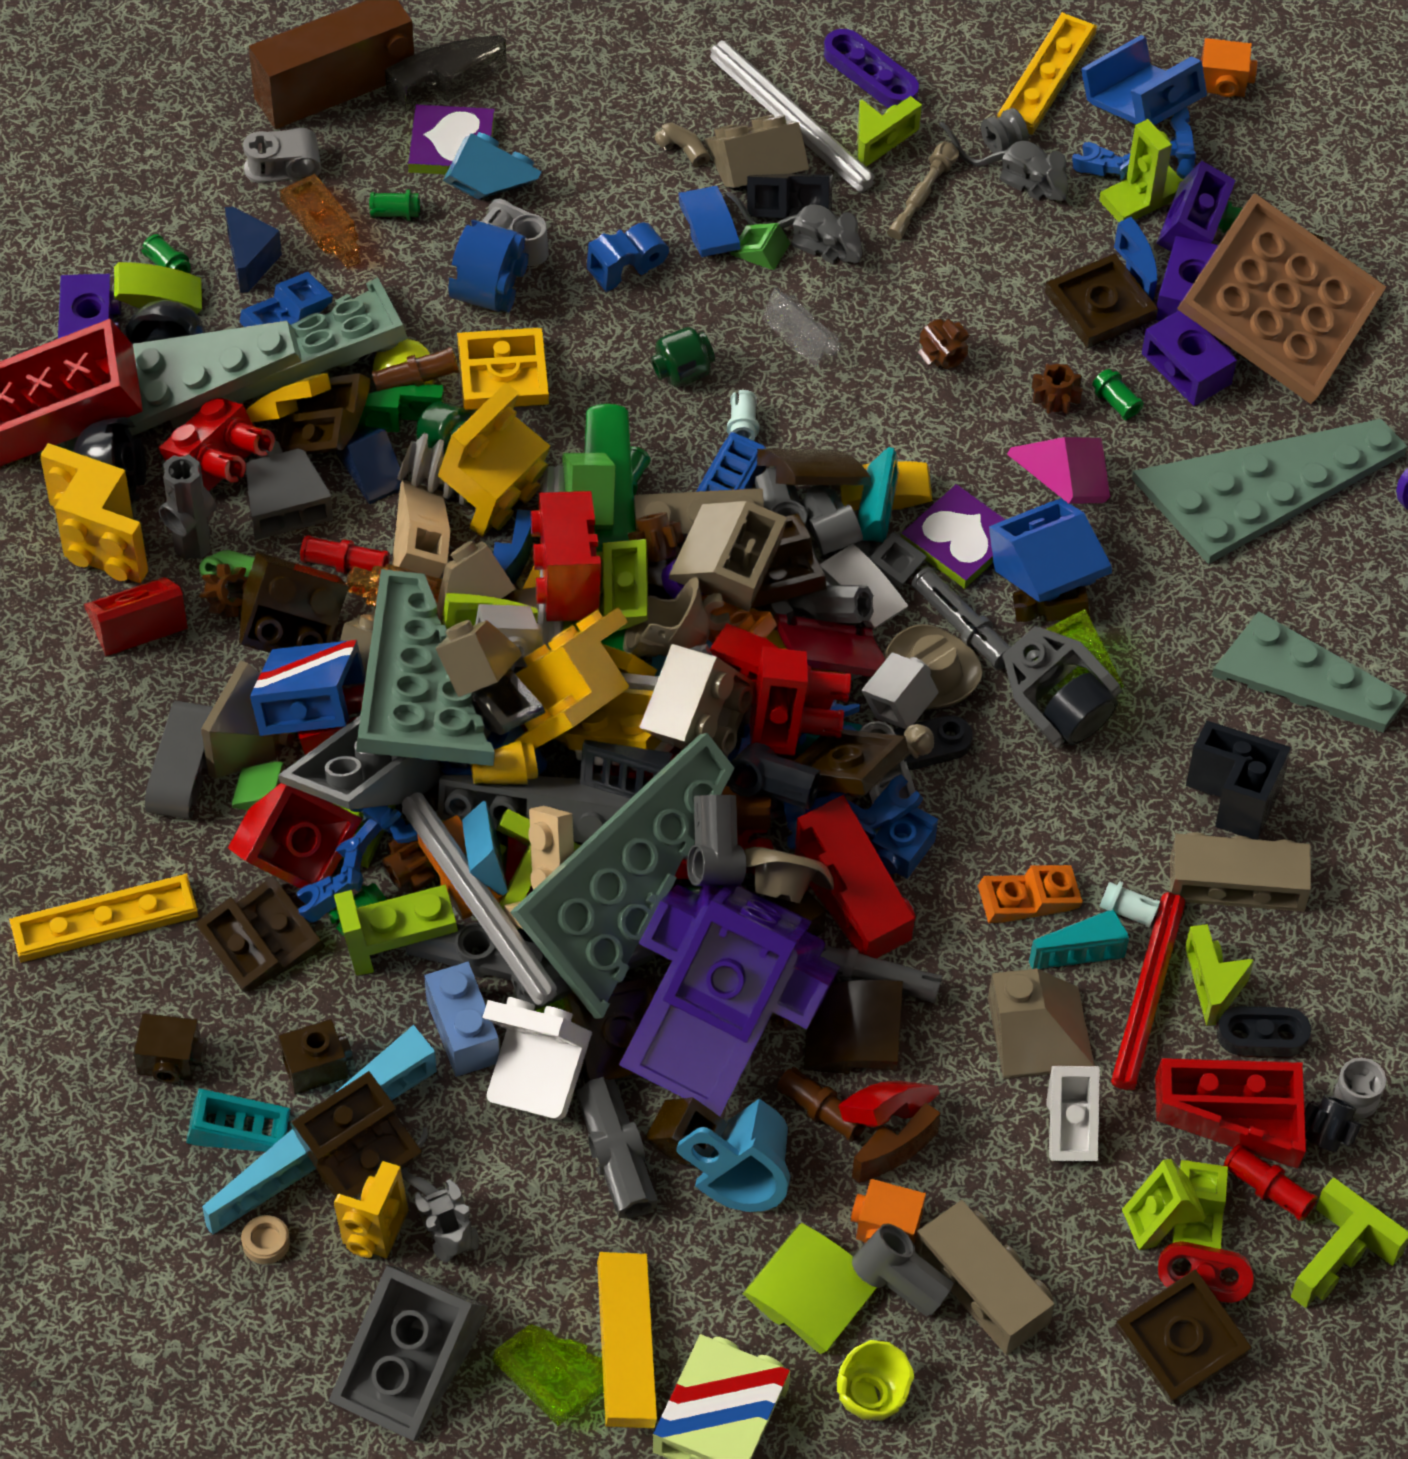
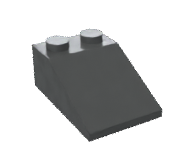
[279,715,440,809]
[329,1265,488,1441]

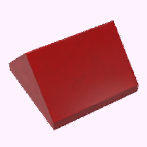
[84,577,188,656]

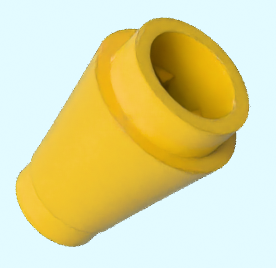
[470,740,538,785]

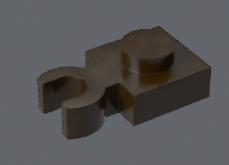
[1012,586,1090,622]

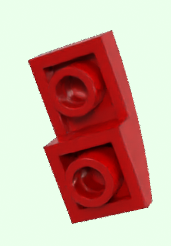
[838,1080,940,1127]

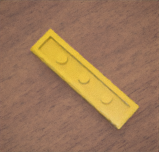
[997,12,1097,135]
[9,874,199,963]
[597,1252,657,1428]

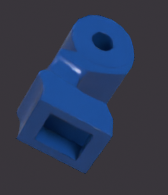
[587,222,669,292]

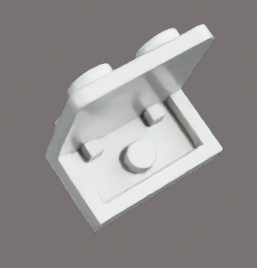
[483,997,592,1120]

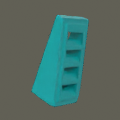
[1029,910,1129,969]
[186,1088,291,1152]

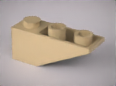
[391,480,451,591]

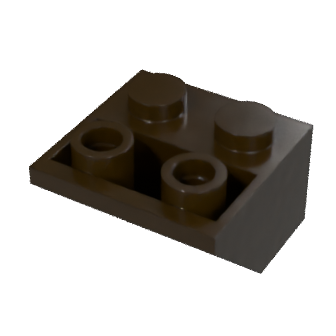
[239,552,349,653]

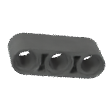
[145,701,213,819]

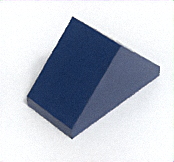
[225,206,282,293]
[335,426,405,504]

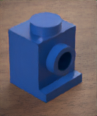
[871,808,938,879]

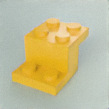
[457,328,549,410]
[438,382,550,537]
[40,443,148,584]
[513,607,630,749]

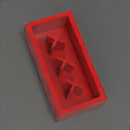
[0,319,143,466]

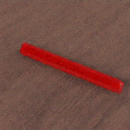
[1111,892,1186,1091]

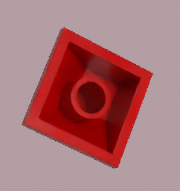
[228,783,362,889]

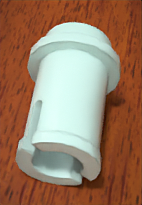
[727,390,760,440]
[1099,881,1160,928]

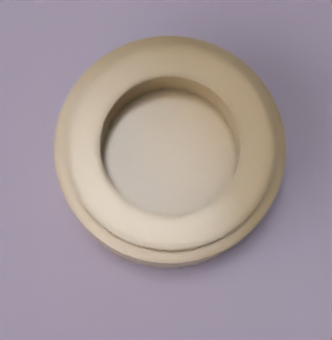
[241,1215,290,1264]

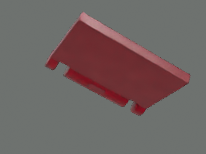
[773,613,886,677]

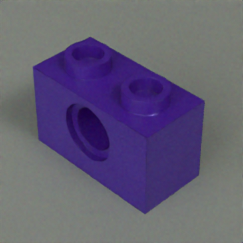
[1156,161,1236,252]
[1156,236,1218,321]
[58,274,121,339]
[1142,311,1237,406]

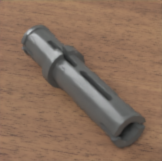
[911,567,1012,670]
[821,945,942,1004]

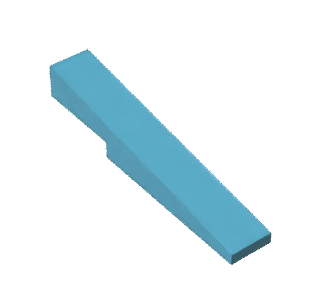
[202,1025,436,1235]

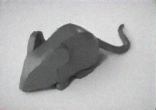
[939,122,1068,201]
[726,192,862,264]
[401,1127,479,1263]

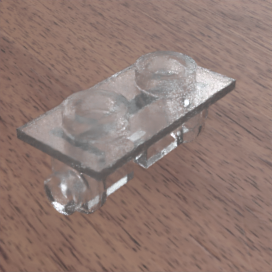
[761,287,841,368]

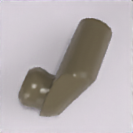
[655,122,710,167]

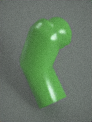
[199,550,255,577]

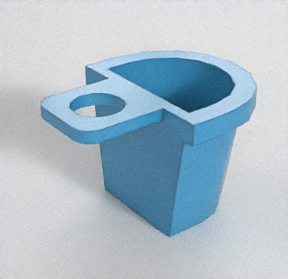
[677,1099,790,1212]

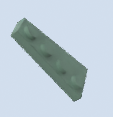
[1212,611,1407,732]

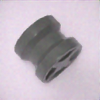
[981,108,1029,154]

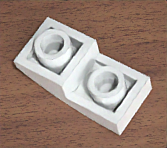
[820,544,908,630]

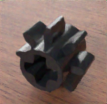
[1304,1094,1362,1152]

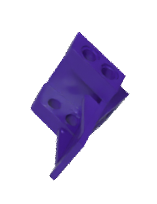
[619,884,841,1116]

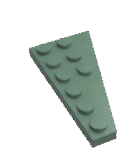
[170,277,408,428]
[67,321,302,452]
[1132,419,1408,564]
[356,569,495,766]
[510,733,734,1019]

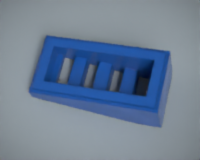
[696,432,767,492]

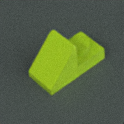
[858,96,922,167]
[1185,924,1254,1026]
[1122,1159,1206,1250]

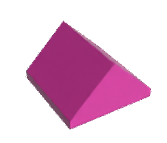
[1007,437,1110,504]

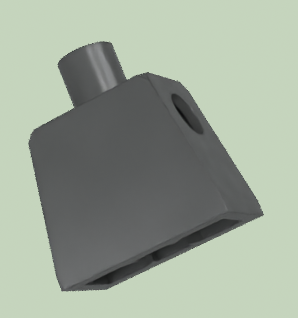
[246,441,333,540]

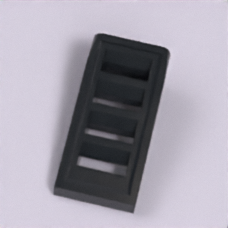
[580,740,673,799]

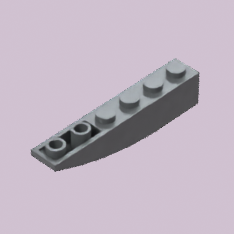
[437,775,695,859]

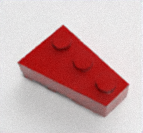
[531,491,601,622]
[795,794,916,959]
[1155,1058,1306,1169]

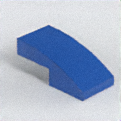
[678,186,740,257]
[1114,217,1157,301]
[239,272,333,327]
[493,509,534,585]

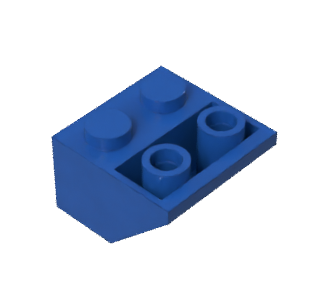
[989,498,1112,603]

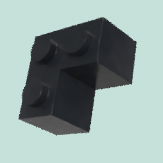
[1186,720,1291,840]

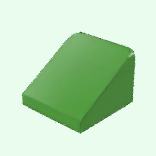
[730,223,790,270]
[232,762,284,810]

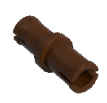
[372,346,460,391]
[777,1066,866,1142]

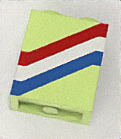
[653,1334,790,1459]

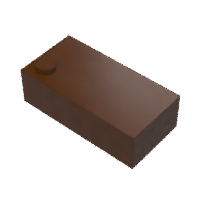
[248,0,416,129]

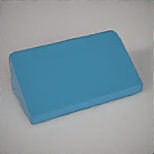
[462,801,508,896]

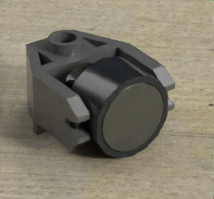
[1003,626,1123,749]

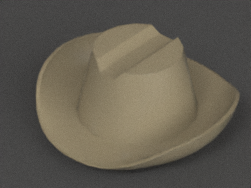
[884,624,983,709]
[744,847,834,904]

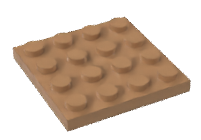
[1177,193,1386,404]

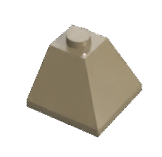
[201,660,296,779]
[988,969,1095,1079]

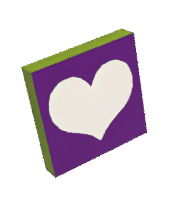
[408,104,495,175]
[901,484,1006,589]

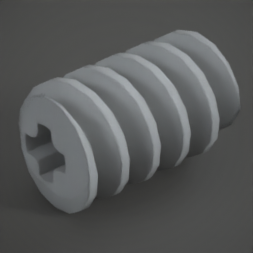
[397,433,476,510]

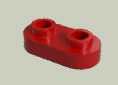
[1158,1241,1254,1303]

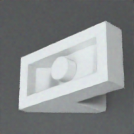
[1047,1066,1100,1161]

